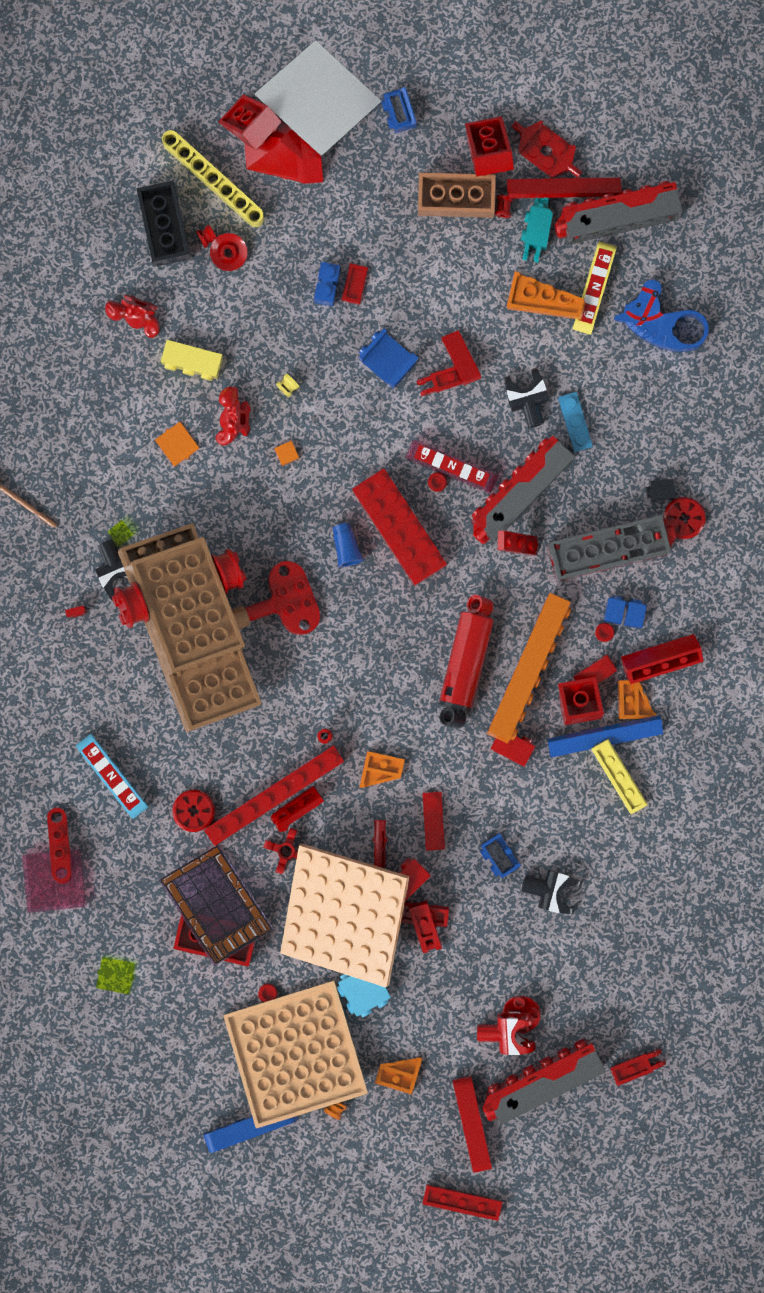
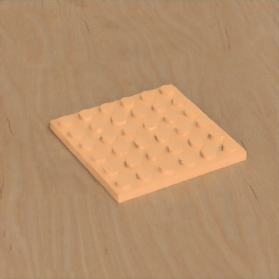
[280,844,410,987]
[223,981,368,1129]

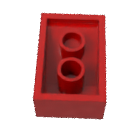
[218,94,281,150]

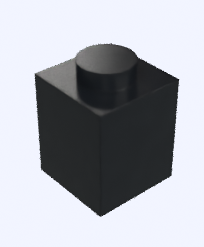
[646,479,675,502]

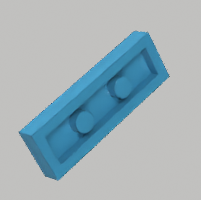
[558,392,593,452]

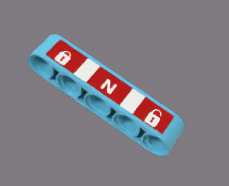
[75,733,148,819]

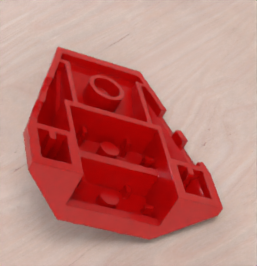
[244,117,323,184]

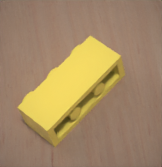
[161,340,223,381]

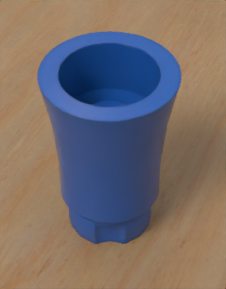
[332,523,364,567]

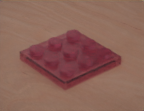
[22,849,86,913]

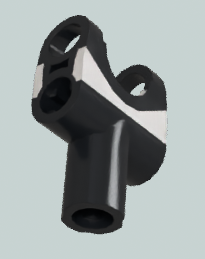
[504,368,549,429]
[95,539,127,601]
[521,870,582,915]

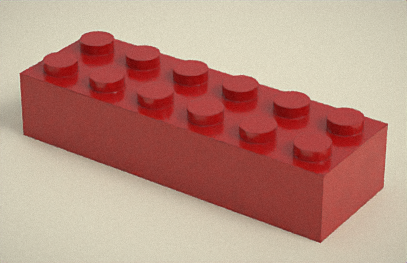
[352,468,447,587]

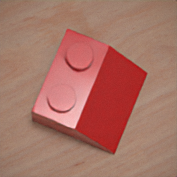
[558,677,604,726]

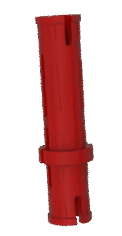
[372,820,387,869]

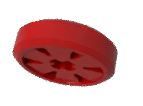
[663,497,706,540]
[172,790,215,832]

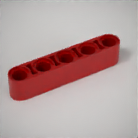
[452,1076,492,1173]

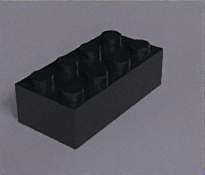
[136,180,191,267]

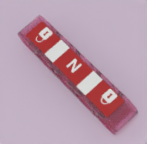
[405,440,498,494]

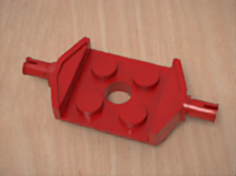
[511,120,583,178]

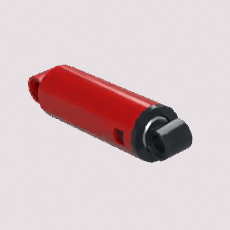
[438,594,494,729]

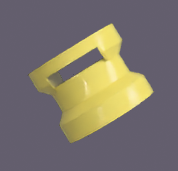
[276,373,300,397]

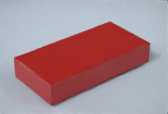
[341,263,368,305]

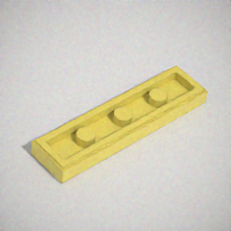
[591,739,648,814]

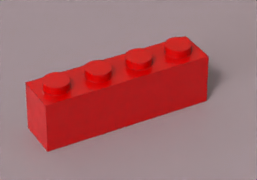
[621,634,704,685]

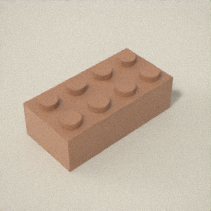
[418,173,496,218]

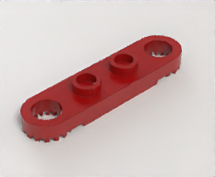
[47,808,72,884]

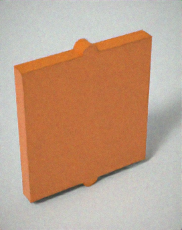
[155,422,200,467]

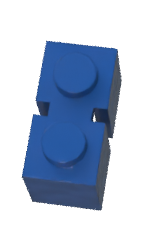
[314,262,340,307]
[603,595,647,629]

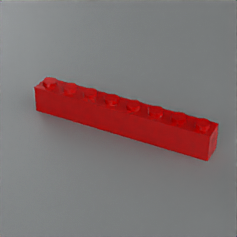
[204,745,345,846]

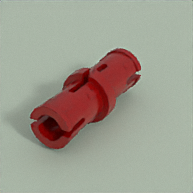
[317,729,333,744]

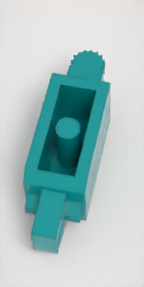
[521,198,553,263]

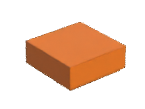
[274,441,299,466]

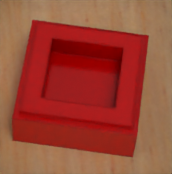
[65,605,87,618]

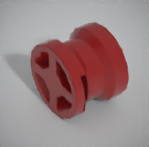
[196,225,217,248]

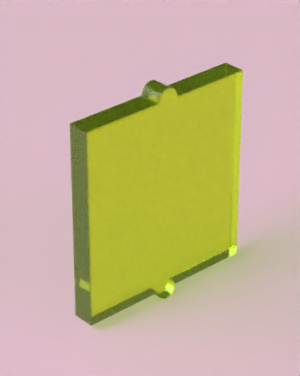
[96,957,135,995]

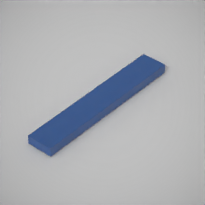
[547,715,663,757]

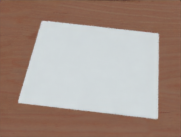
[255,40,381,155]

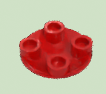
[502,996,541,1034]

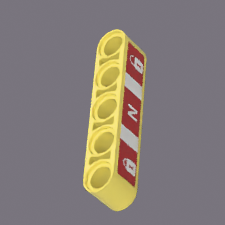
[573,241,617,335]

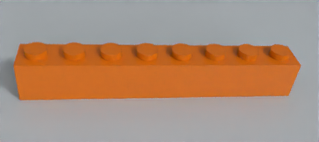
[487,593,571,743]

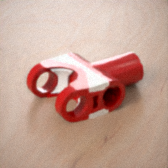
[477,1012,536,1055]

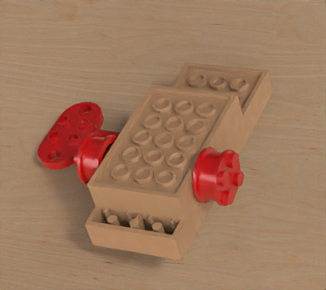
[112,523,320,733]

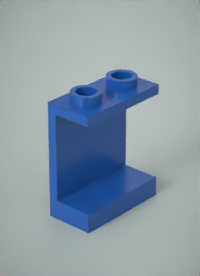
[359,329,419,390]

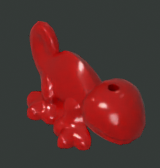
[105,295,160,338]
[215,386,251,446]

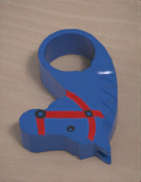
[614,280,709,352]

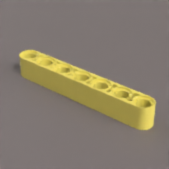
[162,130,264,227]

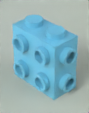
[337,974,391,1017]

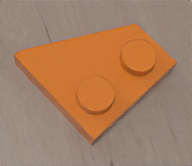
[618,680,656,719]
[359,751,405,788]
[375,1057,422,1095]

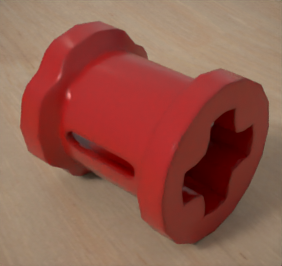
[494,195,514,218]

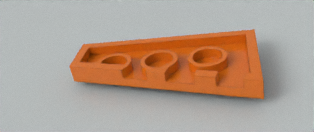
[507,271,585,320]

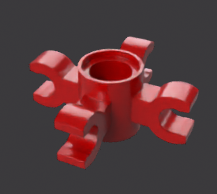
[263,828,298,875]

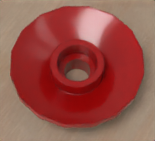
[210,233,248,271]

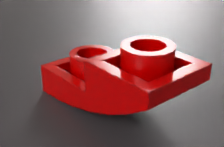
[573,654,617,684]

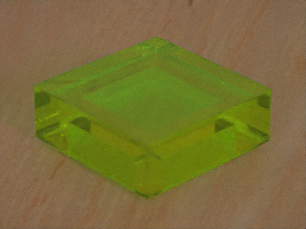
[107,520,134,547]

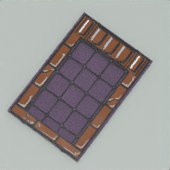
[159,845,274,966]

